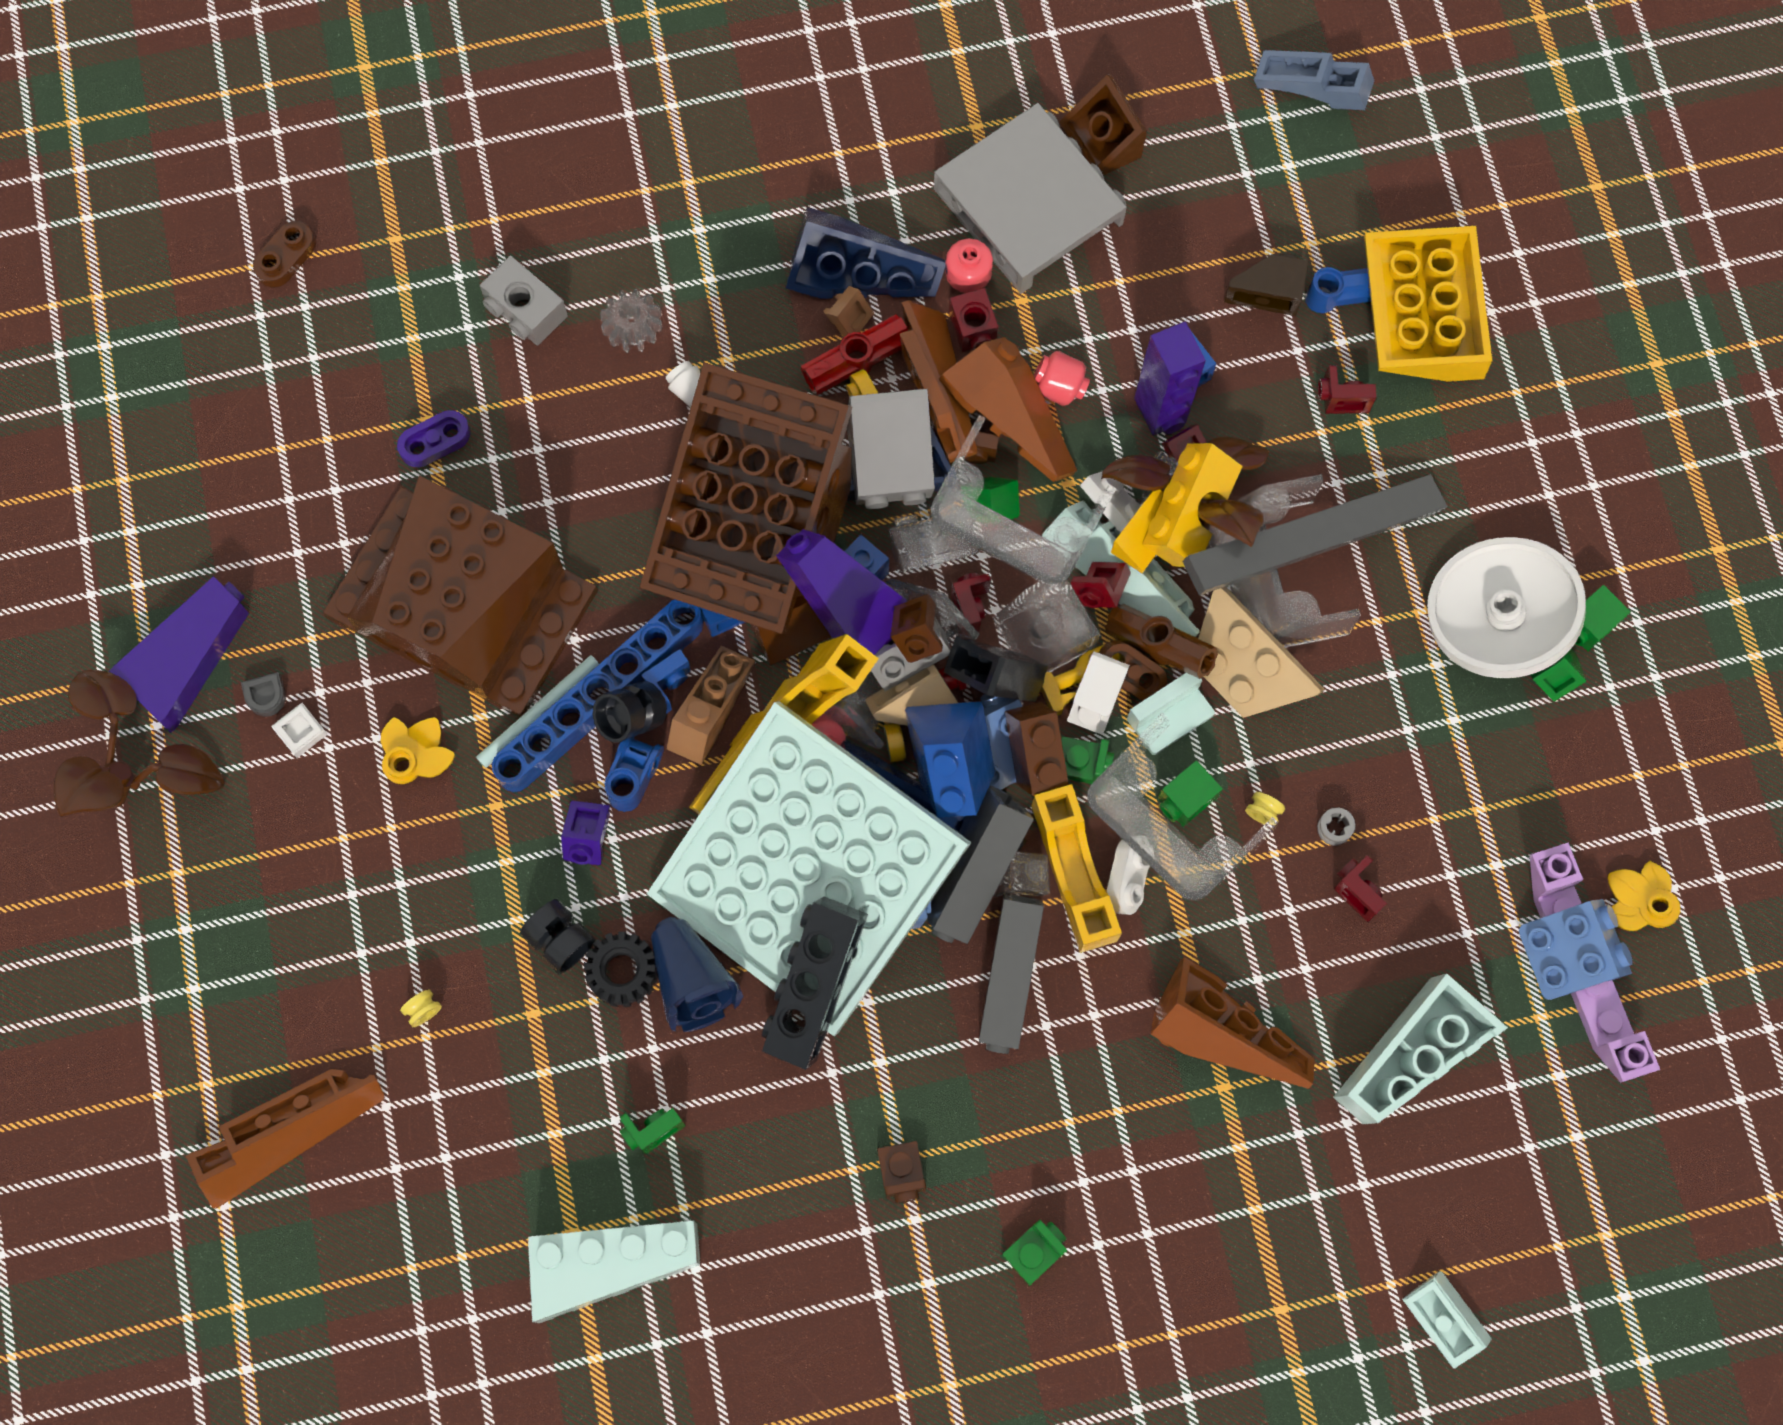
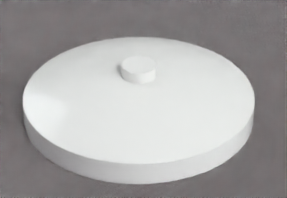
[1427,537,1586,678]

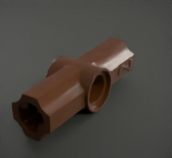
[1105,603,1218,679]

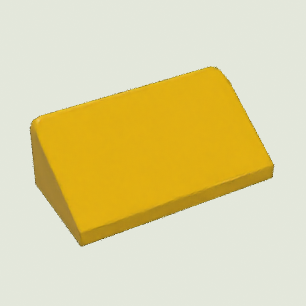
[1111,490,1164,573]

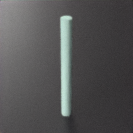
[476,655,599,768]

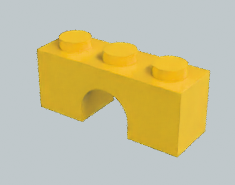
[1142,443,1242,567]

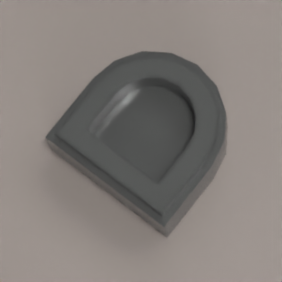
[241,672,286,717]

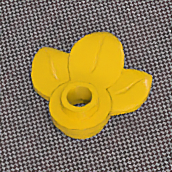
[380,717,455,784]
[1607,861,1681,931]

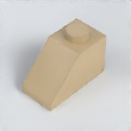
[865,664,958,726]

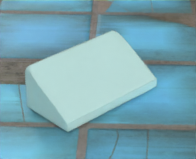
[1402,1271,1491,1369]

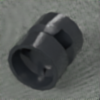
[592,681,667,743]
[520,899,596,975]

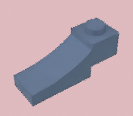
[1254,50,1375,110]

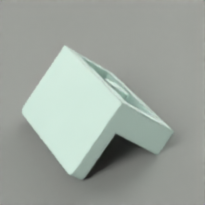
[1127,673,1215,755]

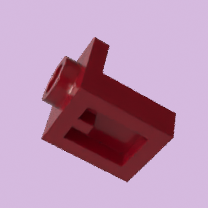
[1318,365,1377,414]
[951,573,991,637]
[1334,855,1387,922]

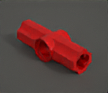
[801,314,908,396]

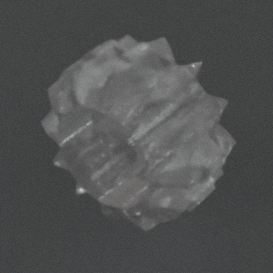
[600,288,663,353]

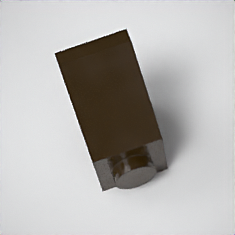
[1224,254,1309,316]

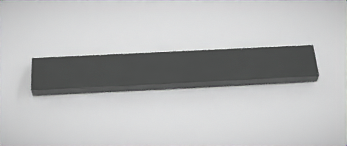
[1182,474,1448,596]

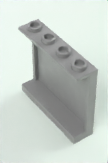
[934,103,1127,294]

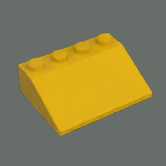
[1364,226,1492,381]

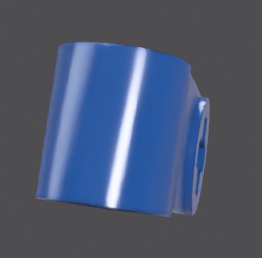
[604,737,664,812]

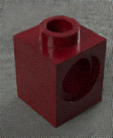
[949,288,998,352]

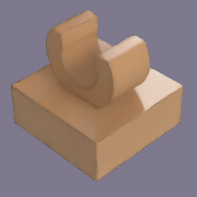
[824,286,874,337]

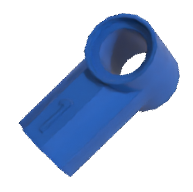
[1305,267,1371,313]

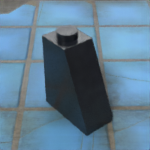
[943,636,1048,702]

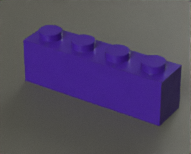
[1134,321,1206,436]

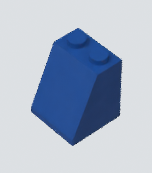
[905,701,995,818]

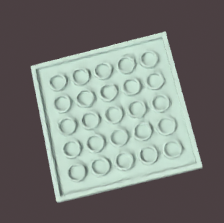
[647,701,971,1036]

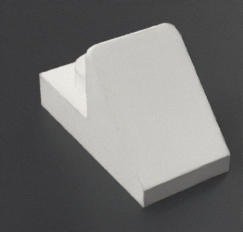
[1067,651,1130,735]

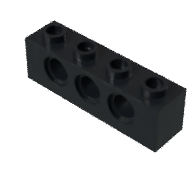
[762,896,868,1070]

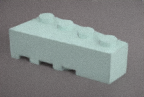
[1333,974,1508,1124]
[528,1221,700,1323]

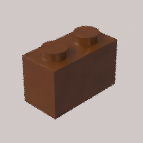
[1005,702,1069,796]

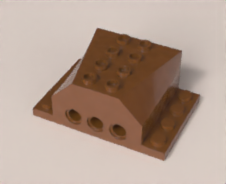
[639,362,853,634]
[323,475,598,717]

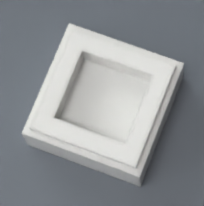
[271,703,328,758]

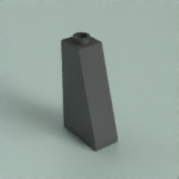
[927,785,1034,944]
[979,893,1044,1054]

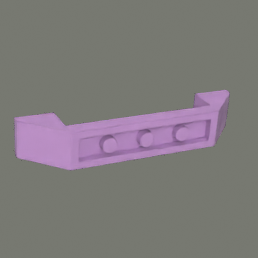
[1530,843,1660,1083]

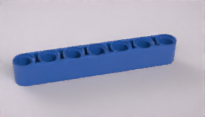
[492,599,704,792]

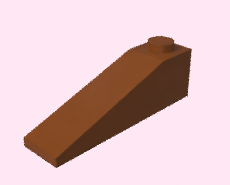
[939,337,1077,482]
[1151,957,1315,1089]

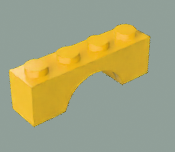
[1031,784,1122,953]

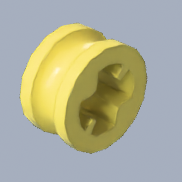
[1245,792,1285,827]
[400,989,442,1027]

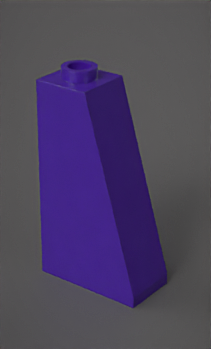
[776,529,907,655]
[109,576,249,733]

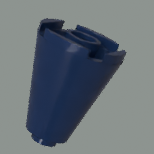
[651,917,743,1032]

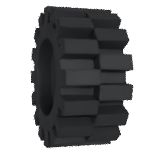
[584,931,658,1008]

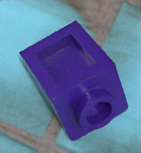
[561,800,610,865]

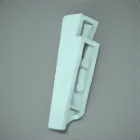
[1042,500,1200,640]

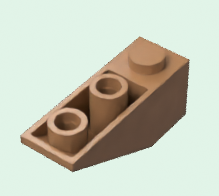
[667,646,755,765]

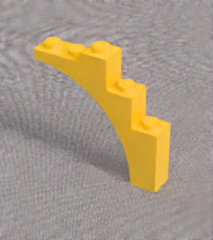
[689,634,879,814]

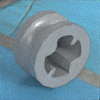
[1317,808,1355,846]

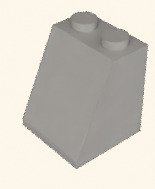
[847,389,935,509]

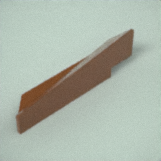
[900,300,978,463]
[186,1069,385,1209]

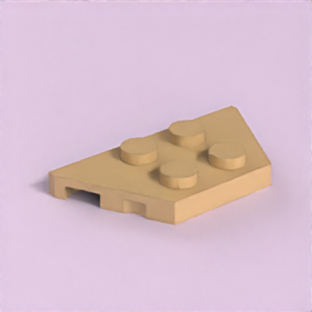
[1198,587,1325,718]

